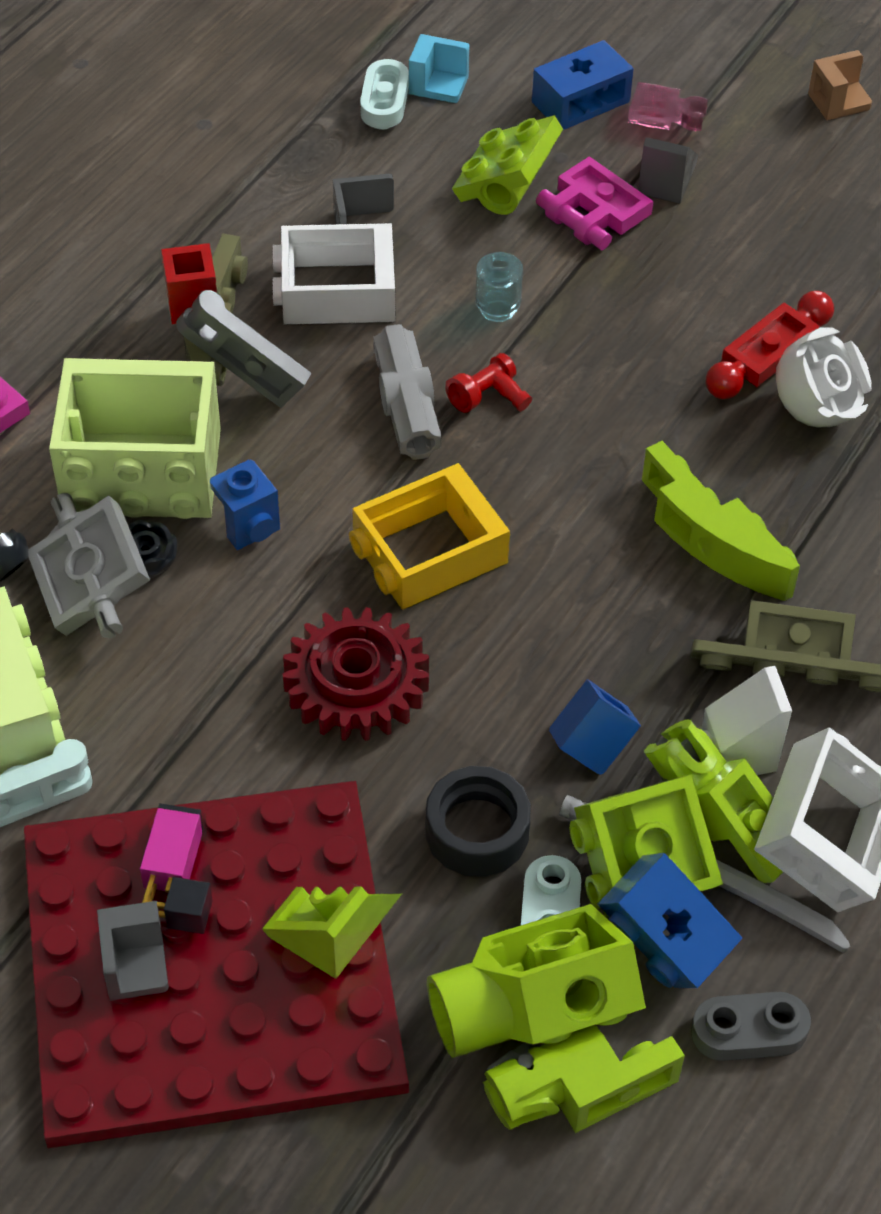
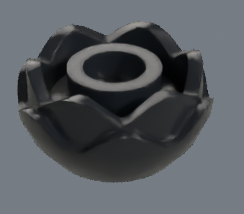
[129,520,177,578]
[0,528,28,583]

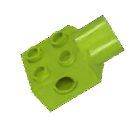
[427,904,646,1058]

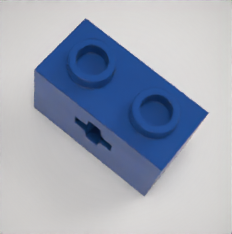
[532,40,634,130]
[598,853,742,988]

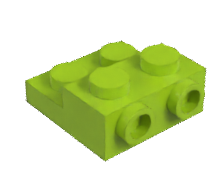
[570,775,723,917]

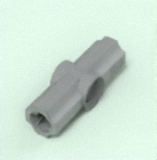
[373,324,441,460]

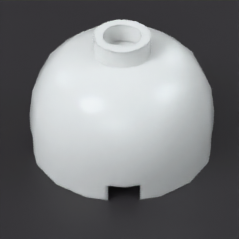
[776,328,871,427]

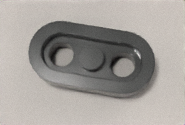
[691,992,811,1061]

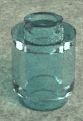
[475,252,523,322]

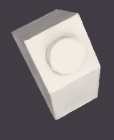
[701,666,792,775]

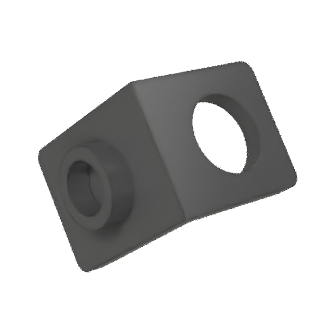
[333,174,394,225]

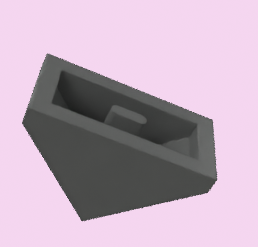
[638,137,699,204]

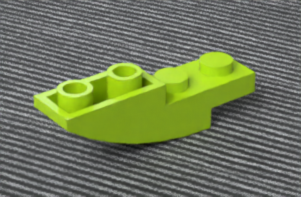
[642,441,800,601]

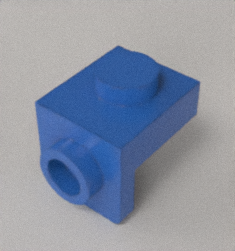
[210,460,280,550]

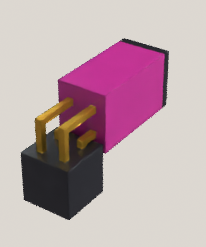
[140,803,213,934]

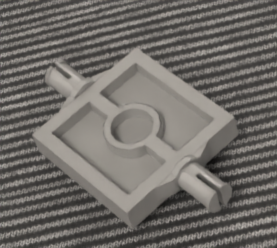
[28,493,150,638]

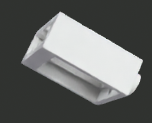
[273,223,395,324]
[754,727,881,912]

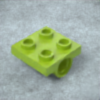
[452,115,563,215]

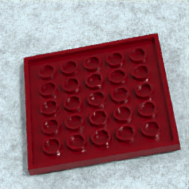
[24,781,409,1149]

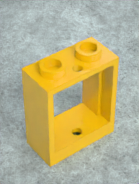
[349,463,510,610]

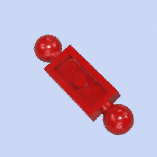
[705,290,834,399]

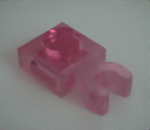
[628,82,708,131]

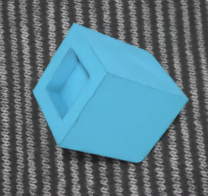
[409,34,470,103]

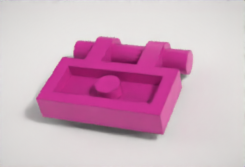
[536,156,653,250]

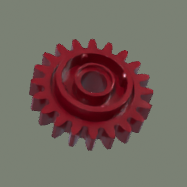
[283,607,429,741]

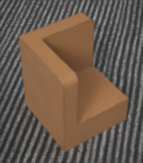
[808,50,872,120]

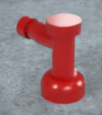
[445,353,532,413]

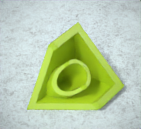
[262,886,402,979]

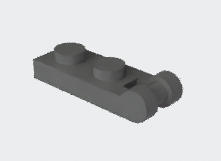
[177,290,311,408]

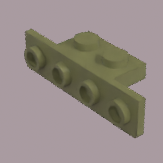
[689,600,881,692]

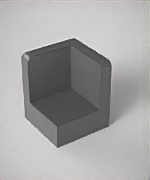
[97,901,169,1001]

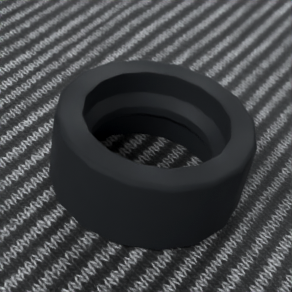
[425,766,531,877]

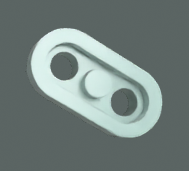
[360,59,409,130]
[521,855,581,925]

